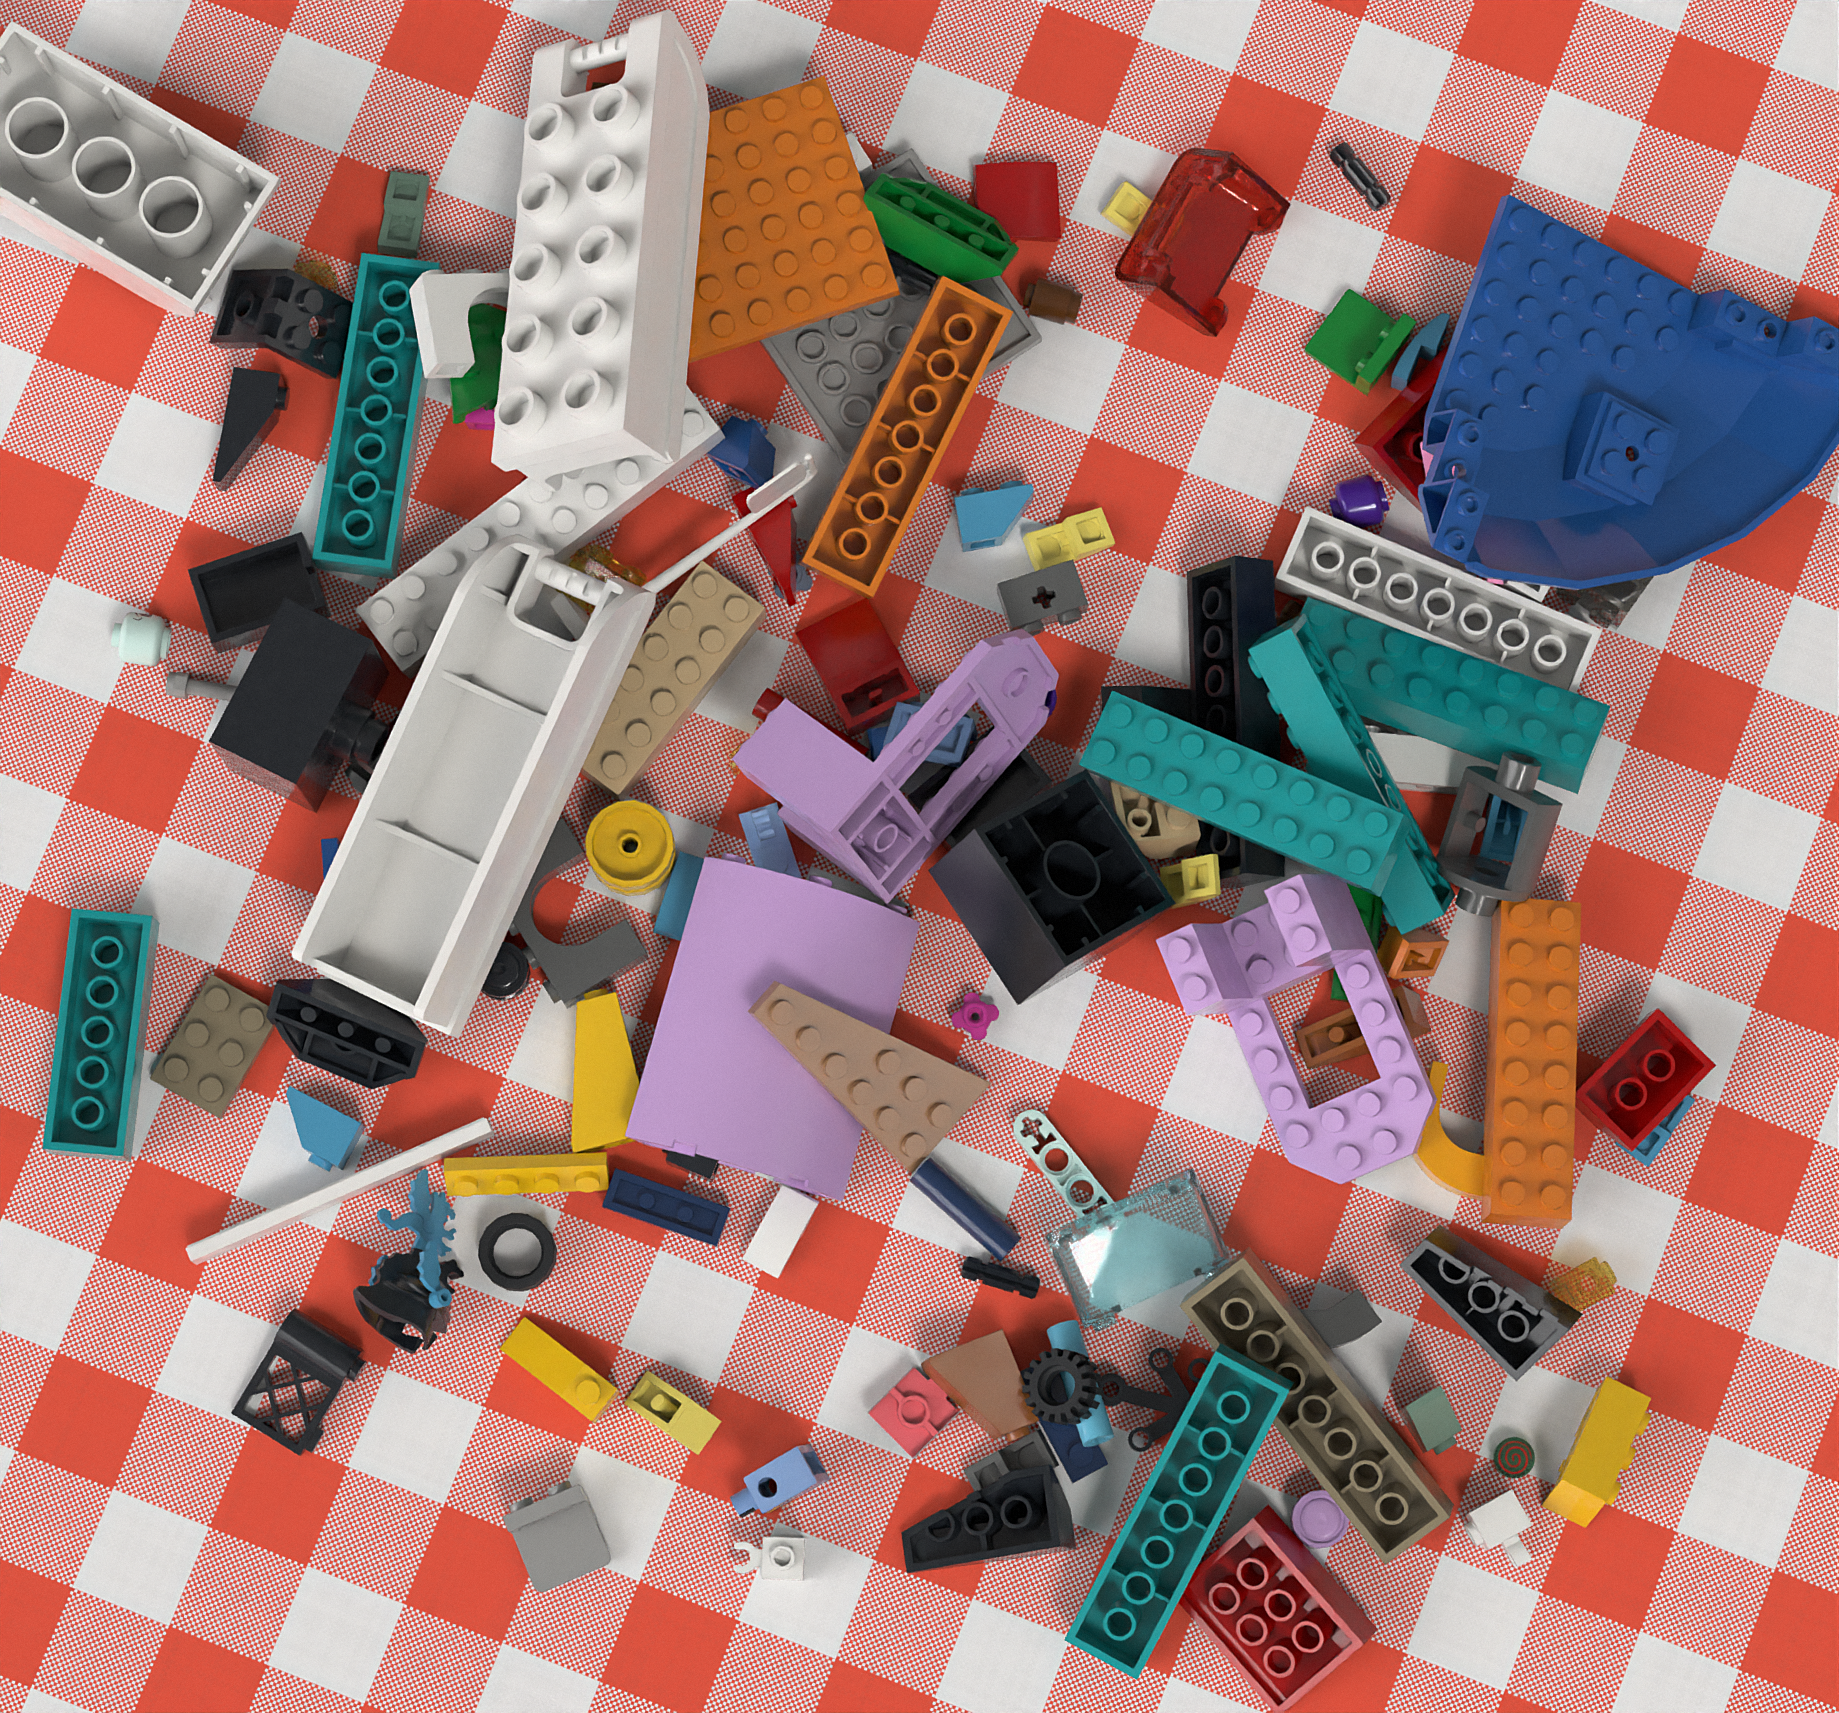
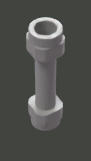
[166,672,237,701]

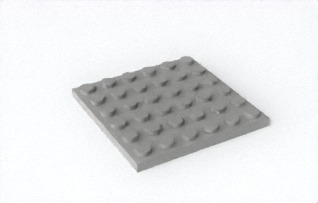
[759,148,1042,468]

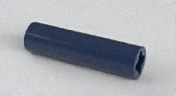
[910,1157,1022,1262]

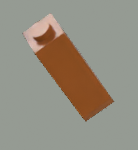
[921,1329,1039,1443]

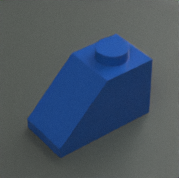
[706,415,776,489]

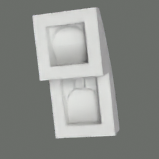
[742,1184,819,1279]

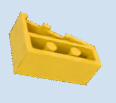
[1541,1376,1651,1528]

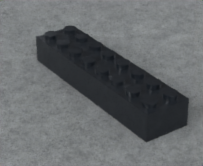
[1187,556,1285,889]

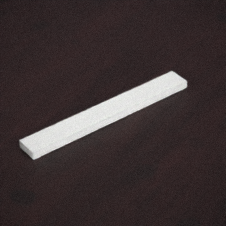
[185,1117,495,1265]

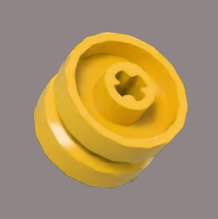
[585,800,676,896]

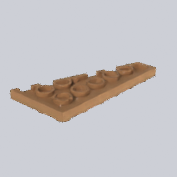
[748,981,991,1173]

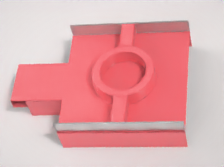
[867,1366,960,1460]

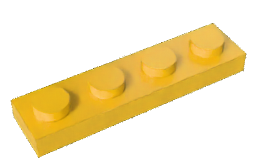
[444,1152,609,1197]

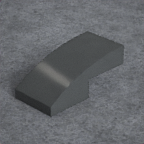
[963,1429,1059,1491]

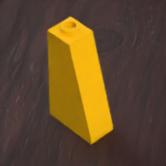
[571,989,640,1154]

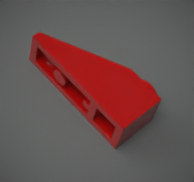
[731,476,798,607]

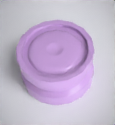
[1290,1490,1349,1549]

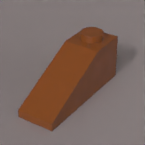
[1295,985,1432,1069]

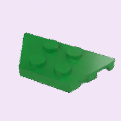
[449,303,507,424]

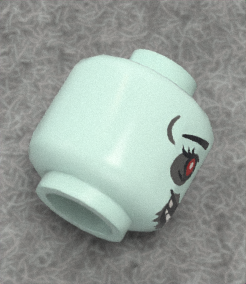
[111,612,172,666]

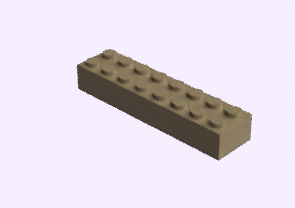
[1179,1247,1454,1565]

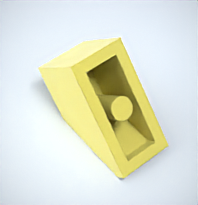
[624,1370,722,1455]

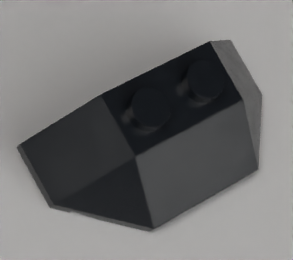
[266,979,428,1089]

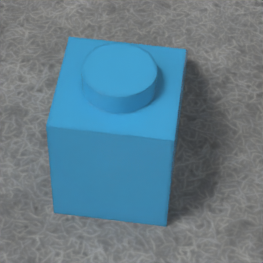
[286,1086,366,1172]

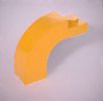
[1412,1061,1484,1201]

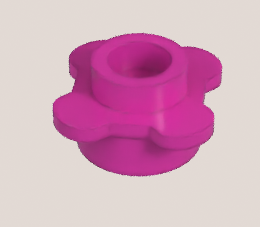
[951,993,999,1040]

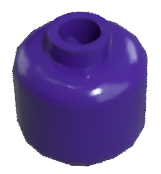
[1329,474,1390,529]

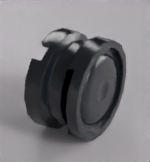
[481,942,531,1001]

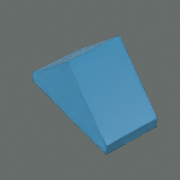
[1480,794,1528,862]

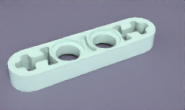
[1013,1110,1126,1243]

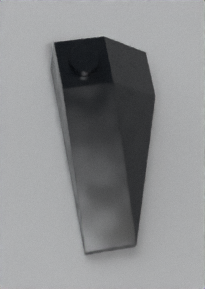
[901,1464,1076,1573]

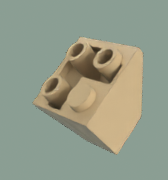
[1108,781,1201,859]

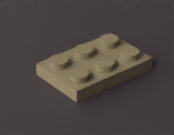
[150,974,276,1119]

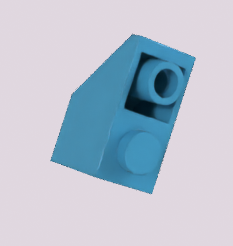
[954,481,1034,552]

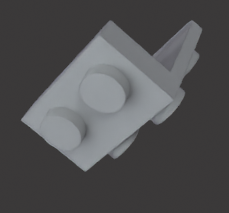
[503,1481,611,1592]

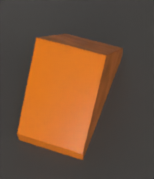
[1377,925,1449,979]

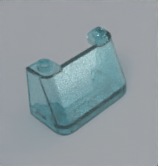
[1043,1168,1232,1333]

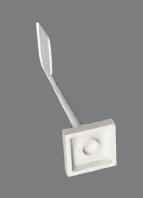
[549,452,817,641]

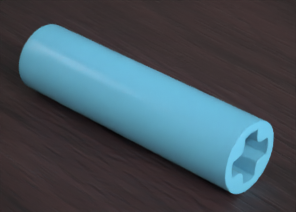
[1047,1320,1114,1447]

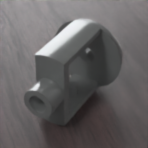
[1436,751,1563,917]

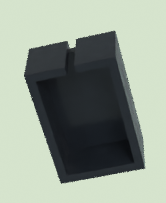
[188,532,332,654]
[908,725,1052,852]

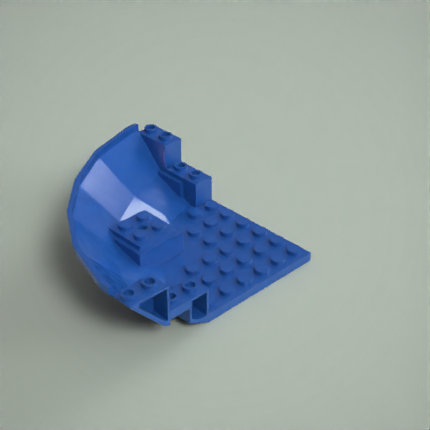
[1418,194,1839,590]

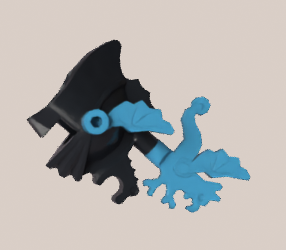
[353,1169,464,1354]

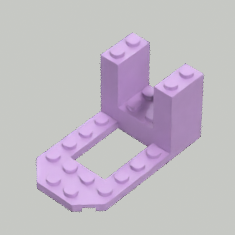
[732,629,1059,904]
[1156,874,1437,1184]

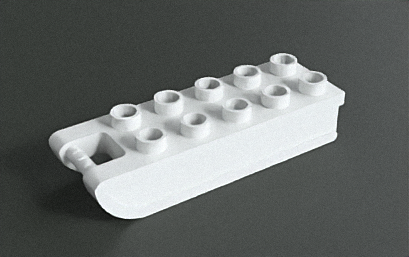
[491,9,710,493]
[292,534,656,1038]

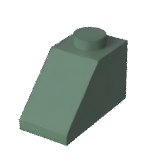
[1397,1386,1462,1455]

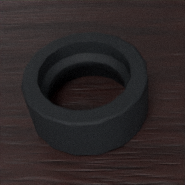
[478,1213,557,1292]

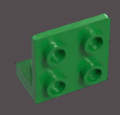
[1304,289,1417,396]

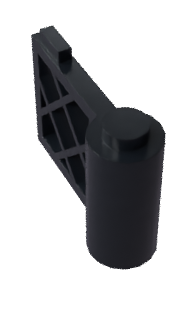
[231,1308,367,1456]

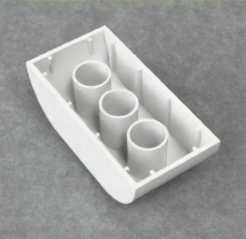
[0,21,281,317]

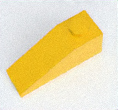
[499,1317,620,1424]

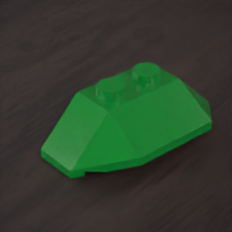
[863,173,1019,283]

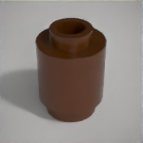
[1023,277,1083,325]

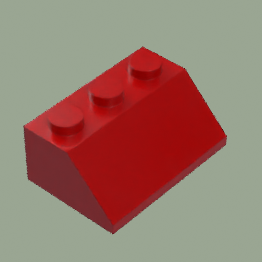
[1575,1008,1716,1152]

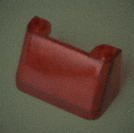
[1115,148,1291,337]

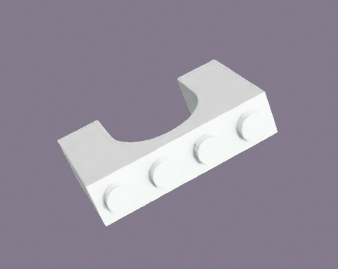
[409,268,510,378]

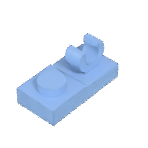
[739,802,802,879]

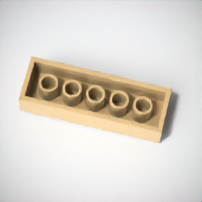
[580,561,767,802]

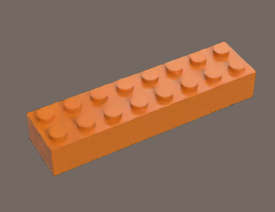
[797,276,1013,599]
[1481,898,1581,1229]

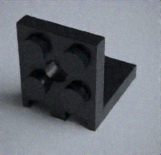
[209,269,353,379]

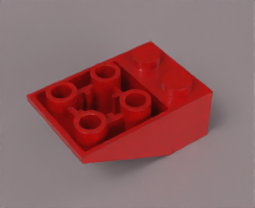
[795,598,920,737]

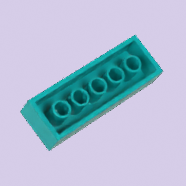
[42,908,160,1162]

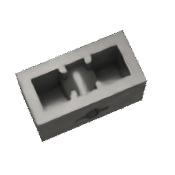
[997,559,1088,636]

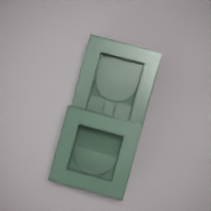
[377,171,430,258]

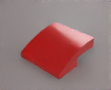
[973,162,1061,243]

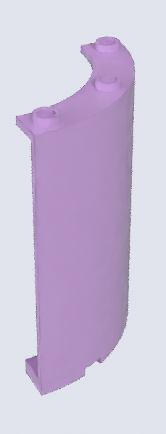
[625,853,920,1201]

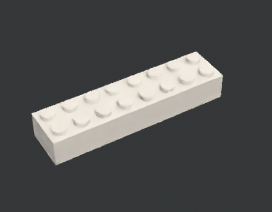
[1275,506,1602,693]

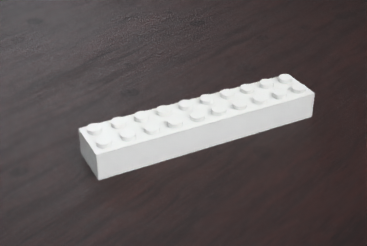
[355,385,725,679]

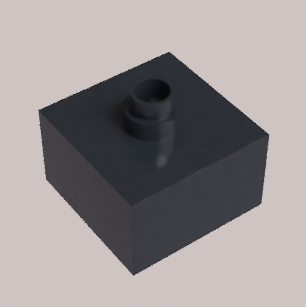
[209,598,390,813]
[928,769,1176,1005]

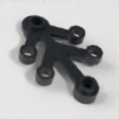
[1097,1348,1209,1452]

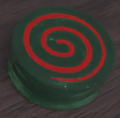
[1493,1437,1535,1479]

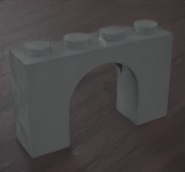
[508,818,649,1009]

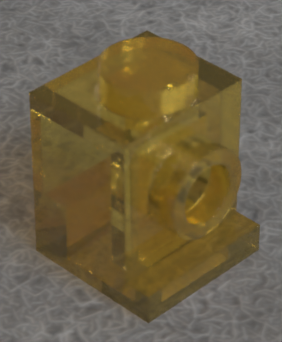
[1549,1257,1617,1312]

